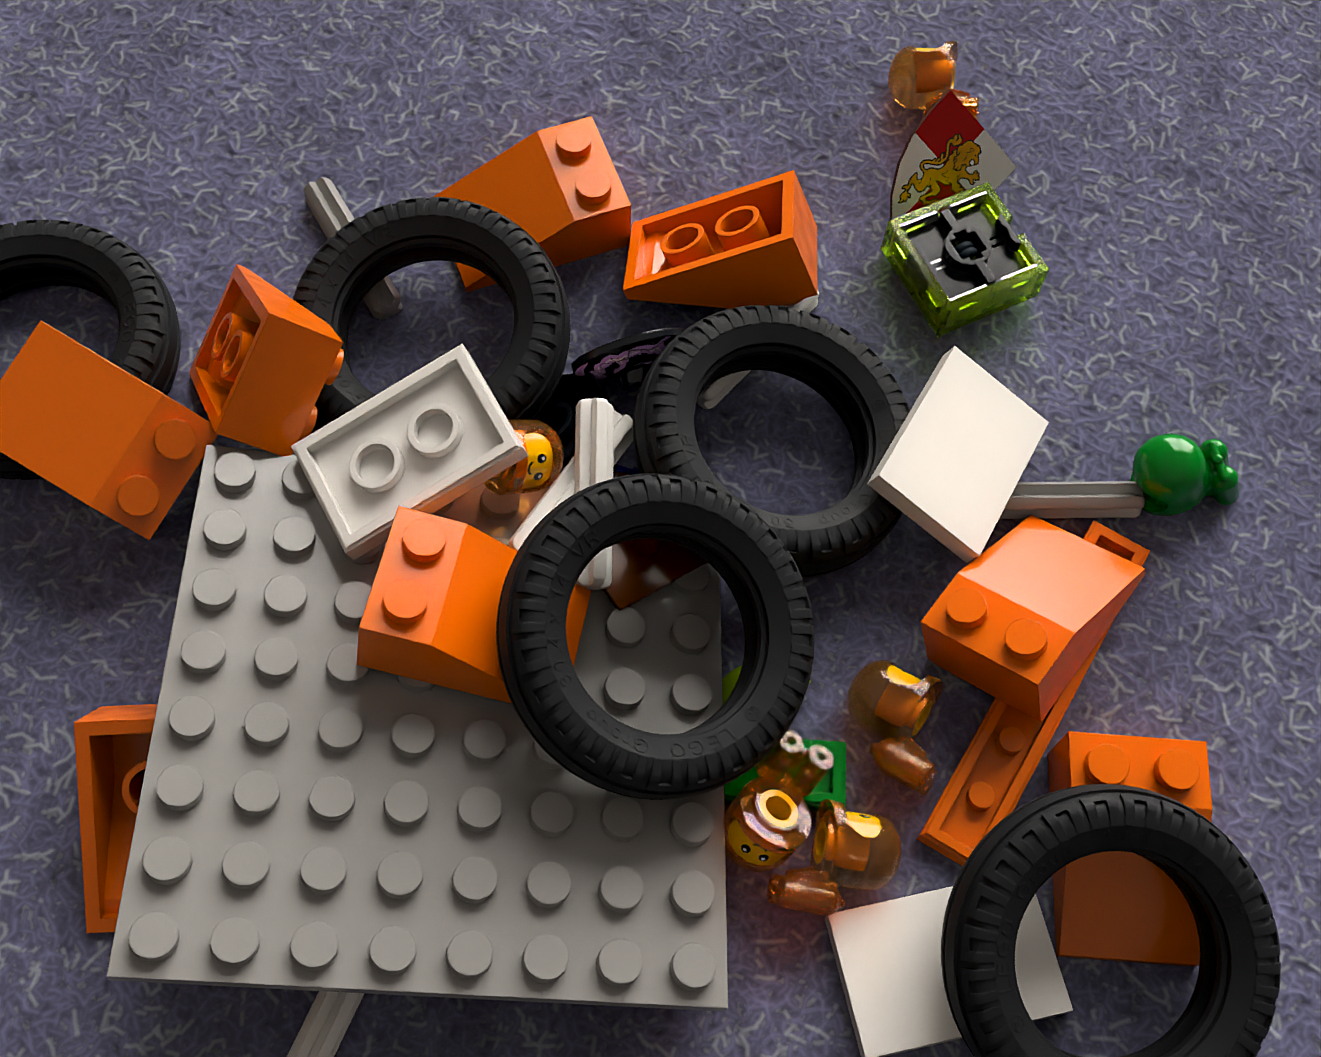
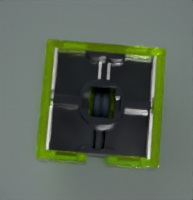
[880,182,1050,337]

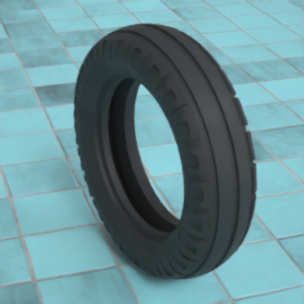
[293,197,570,436]
[0,220,181,480]
[633,305,910,579]
[496,474,815,800]
[941,784,1281,1057]

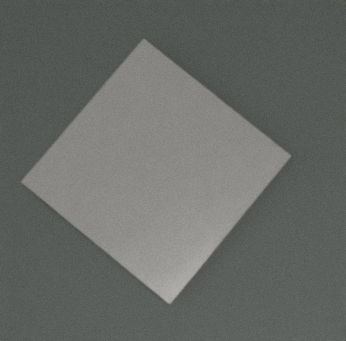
[106,445,728,1012]

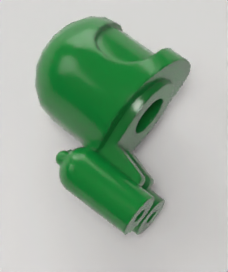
[1131,433,1239,516]

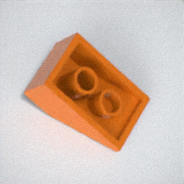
[433,116,631,292]
[623,170,817,309]
[189,264,344,457]
[0,320,218,540]
[356,506,591,704]
[921,515,1145,722]
[74,704,157,933]
[1048,731,1212,967]

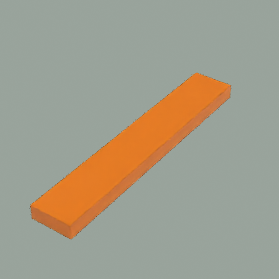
[917,520,1150,867]

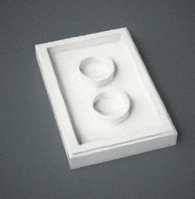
[291,343,529,560]
[867,346,1049,563]
[825,886,1073,1057]

